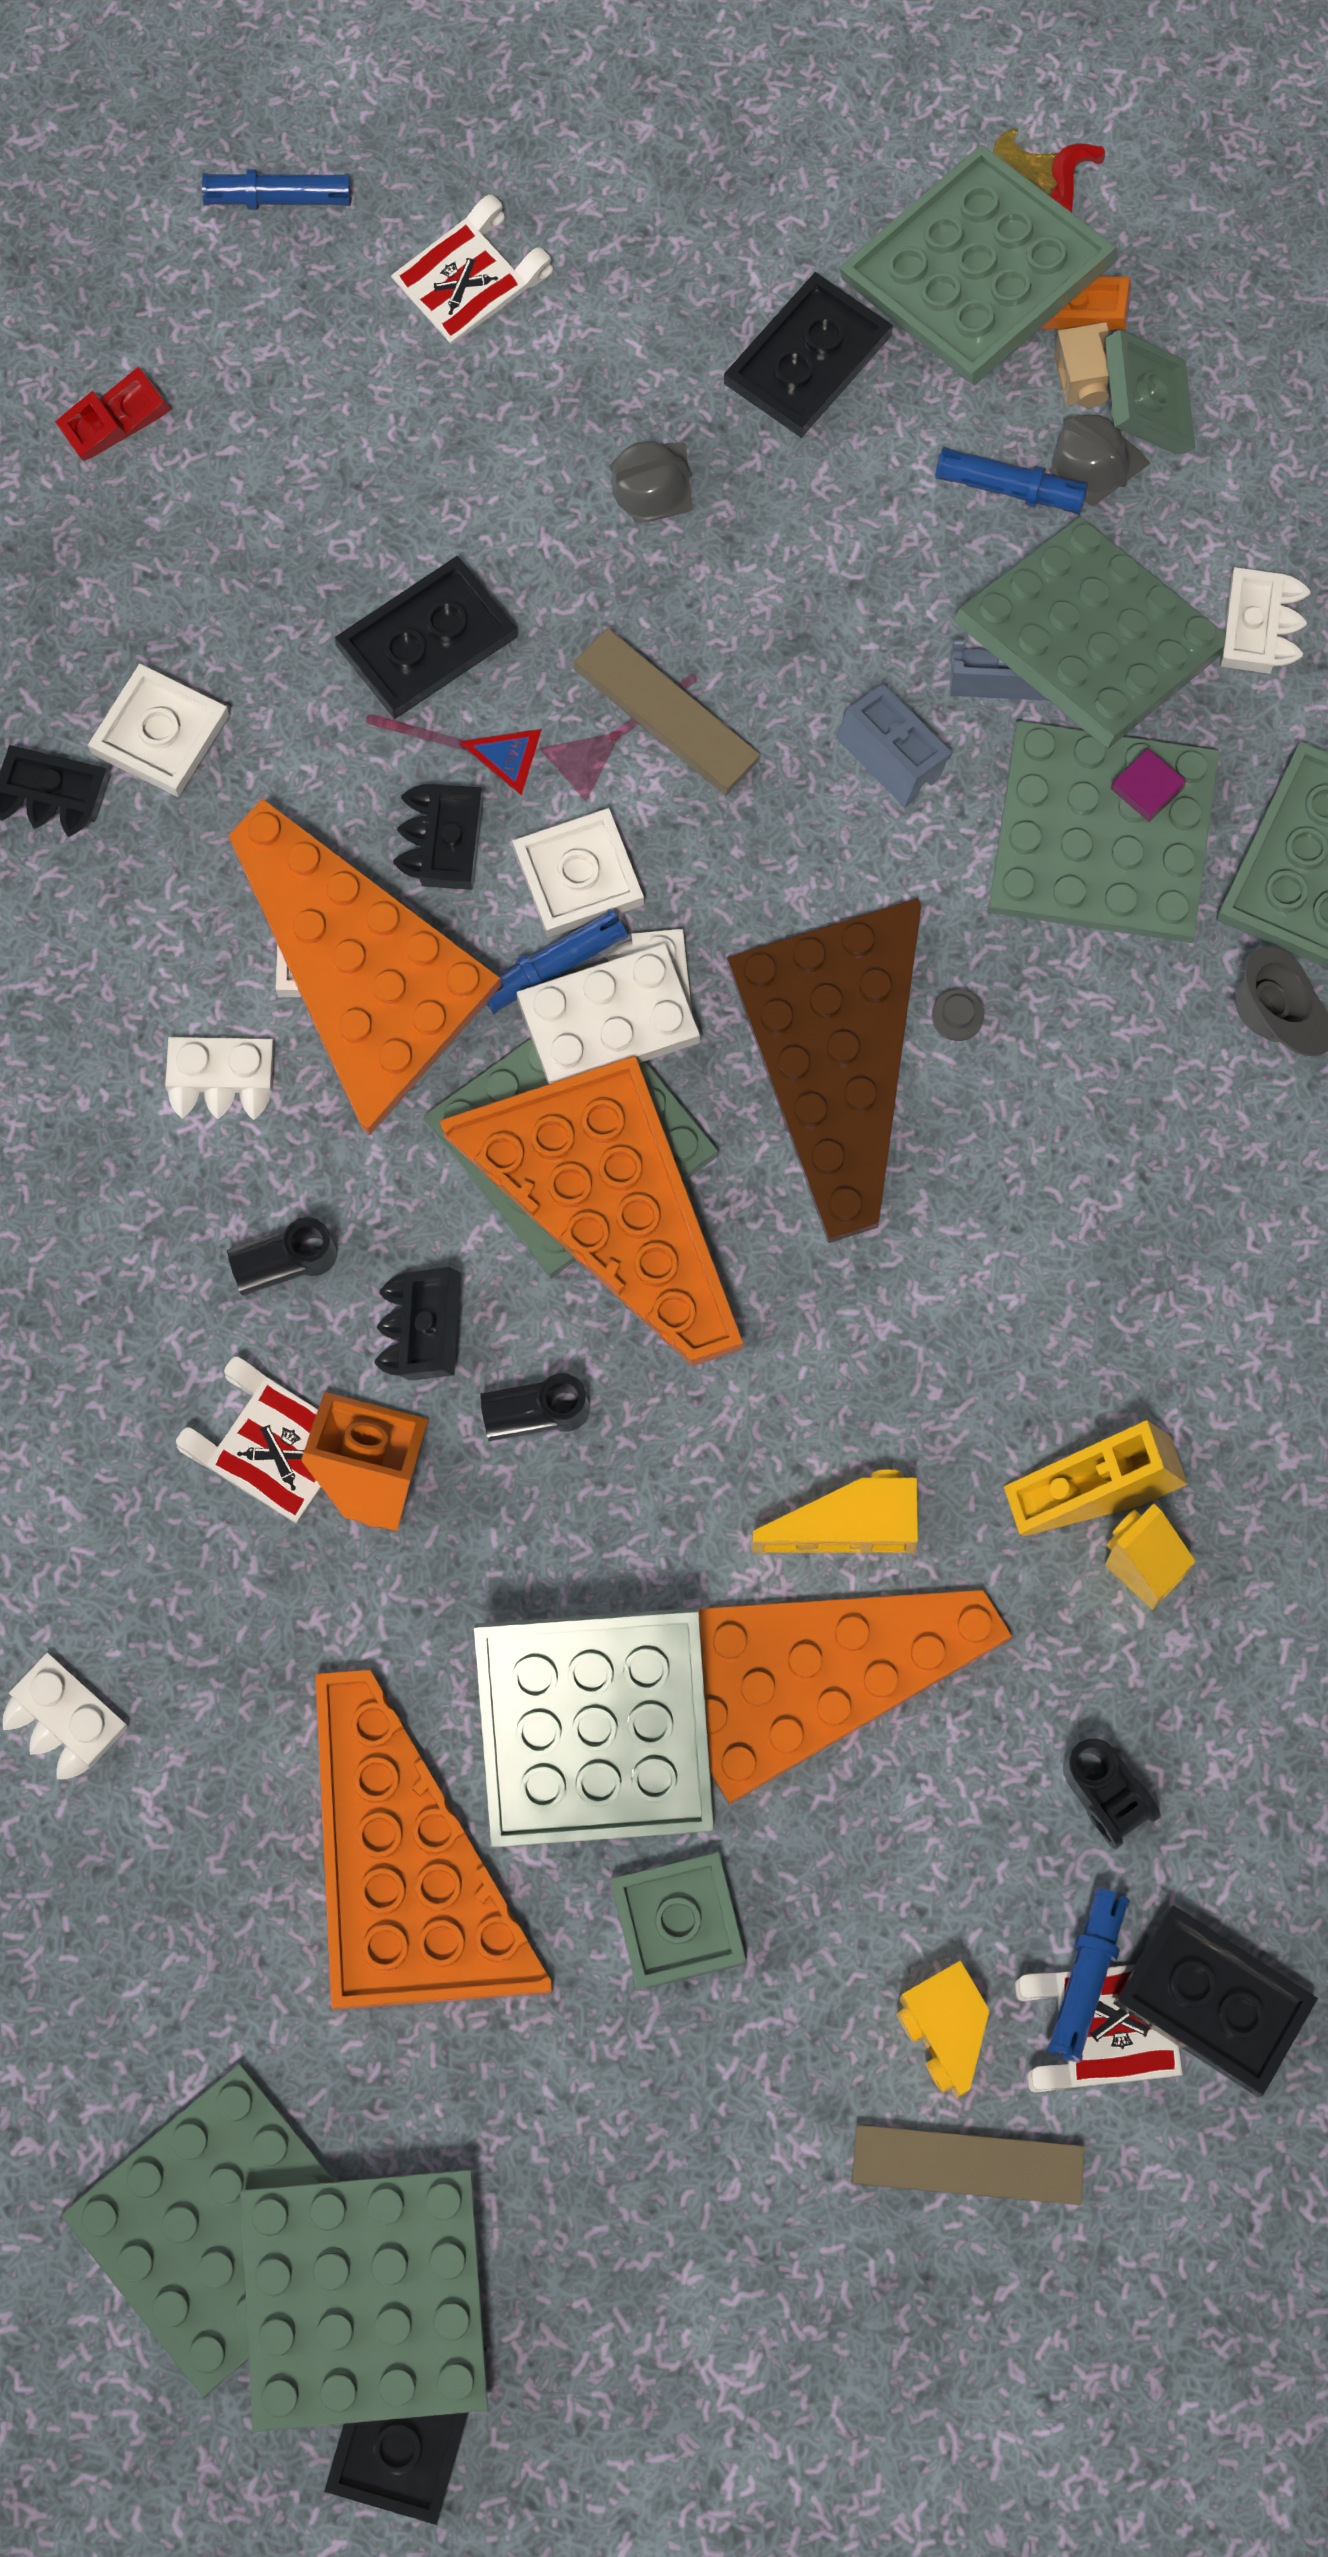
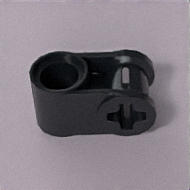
[1063,1738,1161,1849]

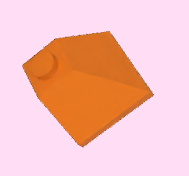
[301,1392,428,1532]

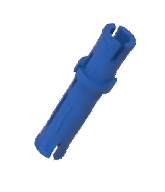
[202,169,350,210]
[935,447,1088,515]
[487,909,628,1015]
[1046,1889,1130,2063]

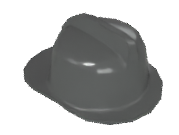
[1049,415,1150,507]
[609,441,693,523]
[1235,946,1328,1056]

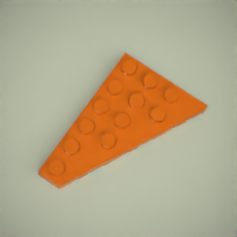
[228,799,501,1136]
[440,1056,743,1367]
[698,1590,1012,1805]
[315,1670,552,2011]

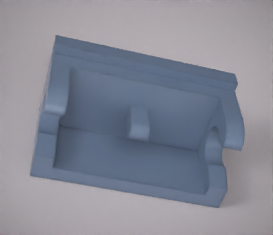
[950,639,1049,701]
[836,683,953,808]

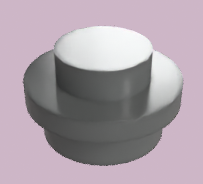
[932,990,984,1041]

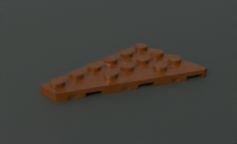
[727,898,921,1243]

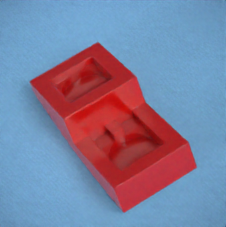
[55,366,171,461]

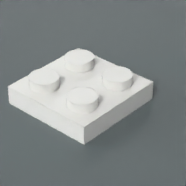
[88,663,230,798]
[512,808,644,938]

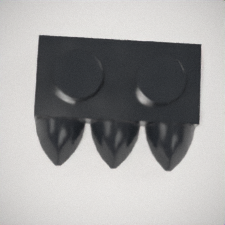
[0,745,110,837]
[393,784,483,890]
[374,1267,461,1380]

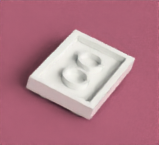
[516,943,700,1084]

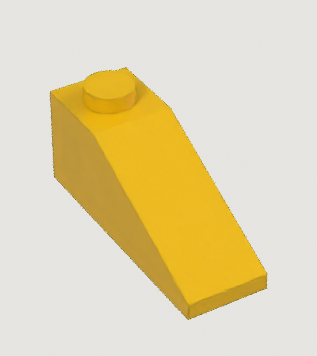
[1004,1420,1188,1537]
[752,1470,918,1553]

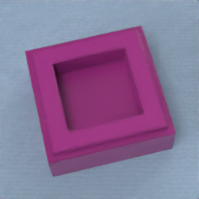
[1111,748,1186,822]

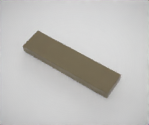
[573,628,760,796]
[852,2125,1085,2206]

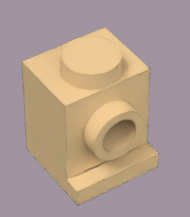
[1054,322,1110,408]

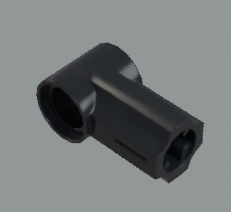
[227,1217,337,1296]
[480,1373,590,1442]

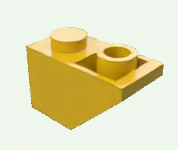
[1105,1503,1196,1610]
[896,1960,990,2099]

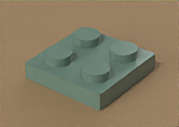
[1105,329,1195,454]
[610,1852,746,1991]

